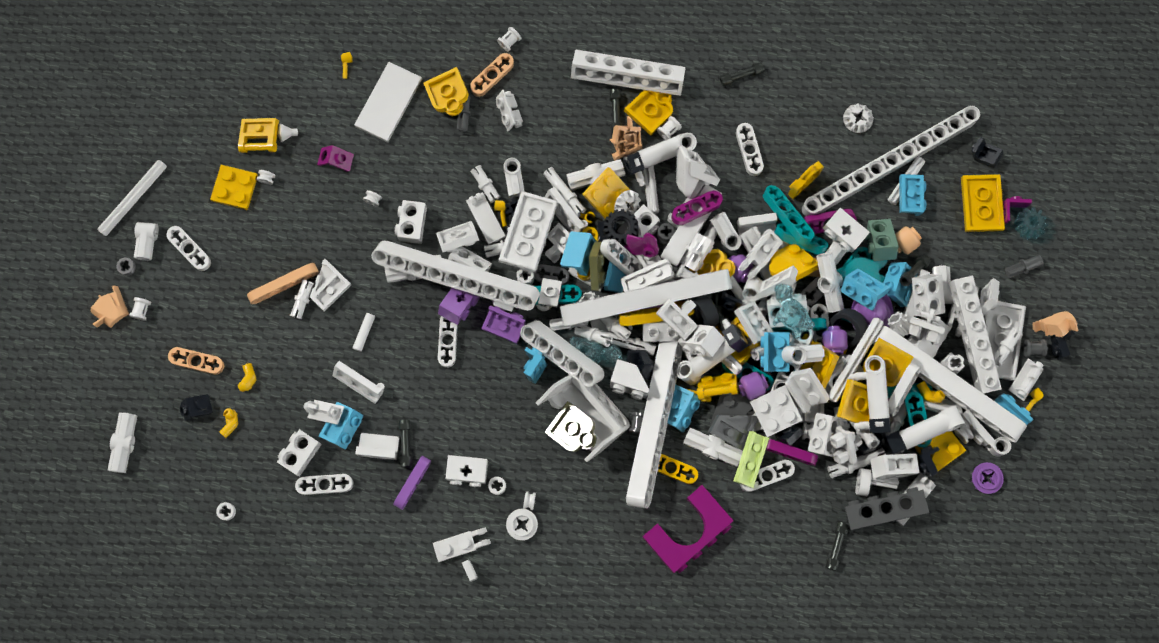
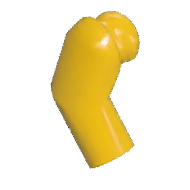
[238,363,256,392]
[916,381,945,404]
[219,408,238,438]

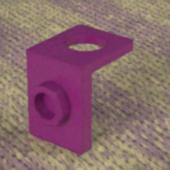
[317,145,354,172]
[1003,196,1032,225]

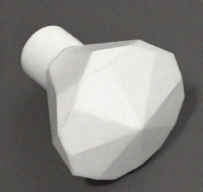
[277,124,298,142]

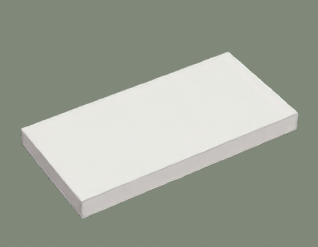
[354,62,422,142]
[499,191,558,273]
[984,301,1026,381]

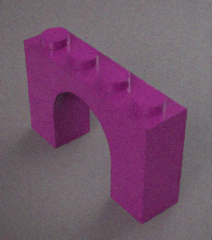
[642,485,733,574]

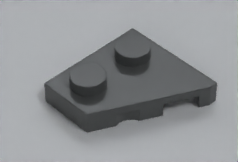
[710,393,754,425]
[708,414,758,450]

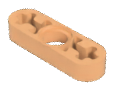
[470,53,514,97]
[168,347,224,375]

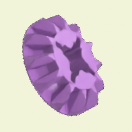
[972,462,1004,494]

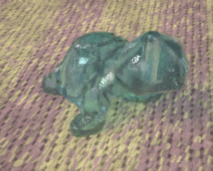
[773,284,815,339]
[569,336,623,364]

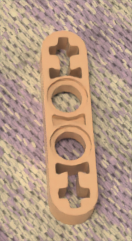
[247,263,319,304]

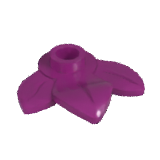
[624,233,659,258]

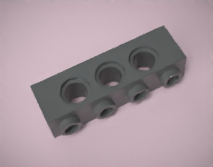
[844,487,929,531]

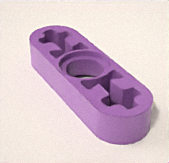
[393,456,431,510]

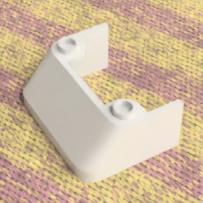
[536,375,630,462]

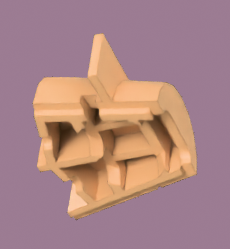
[610,116,642,161]
[91,286,129,328]
[1032,311,1078,337]

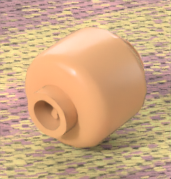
[895,226,922,255]

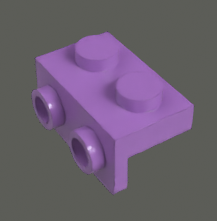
[481,306,526,344]

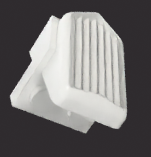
[676,146,720,197]

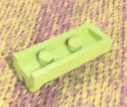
[733,431,769,488]

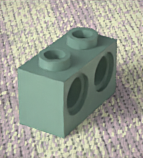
[865,219,899,261]

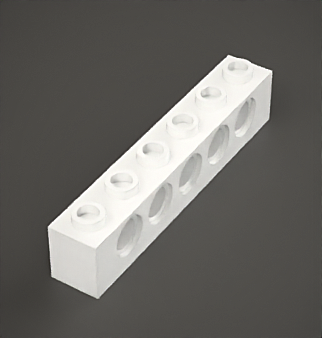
[571,50,685,96]
[948,276,1002,393]

